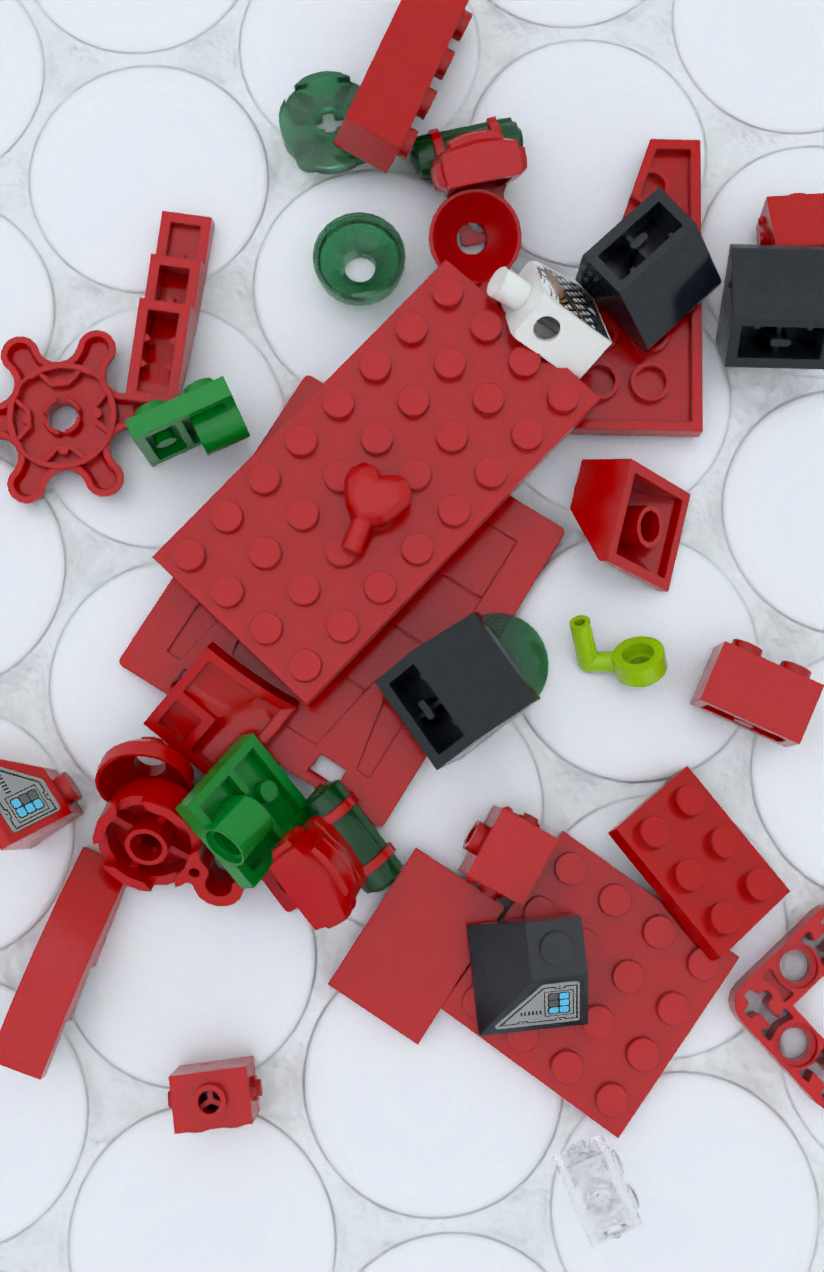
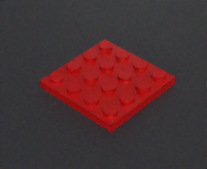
[441,831,739,1138]

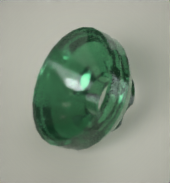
[313,212,406,306]

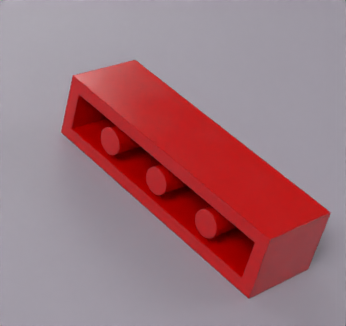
[333,0,473,173]

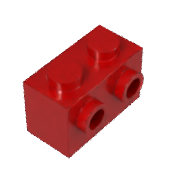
[690,639,824,747]

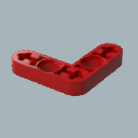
[728,904,824,1108]

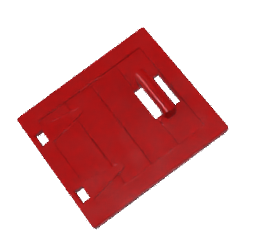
[119,375,564,827]

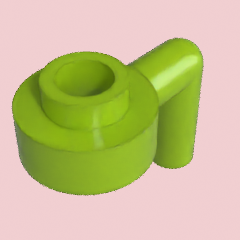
[569,615,667,687]

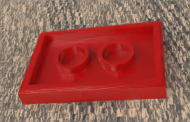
[328,848,505,1044]

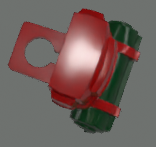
[409,116,527,247]
[262,780,403,930]

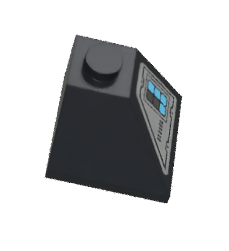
[466,913,588,1036]

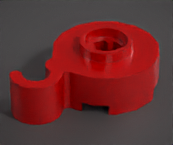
[92,778,244,906]

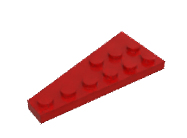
[569,139,703,437]

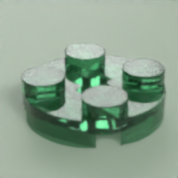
[279,71,366,174]

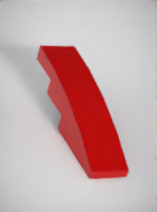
[125,211,215,404]
[0,847,127,1080]

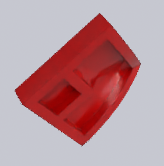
[143,641,300,775]

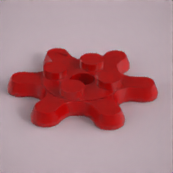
[0,330,144,504]

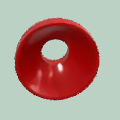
[428,188,522,285]
[95,737,195,803]

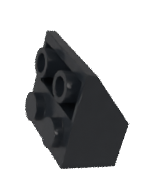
[575,187,722,352]
[715,244,824,369]
[375,612,541,770]

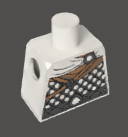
[487,260,612,379]

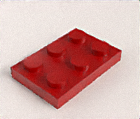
[608,766,790,961]

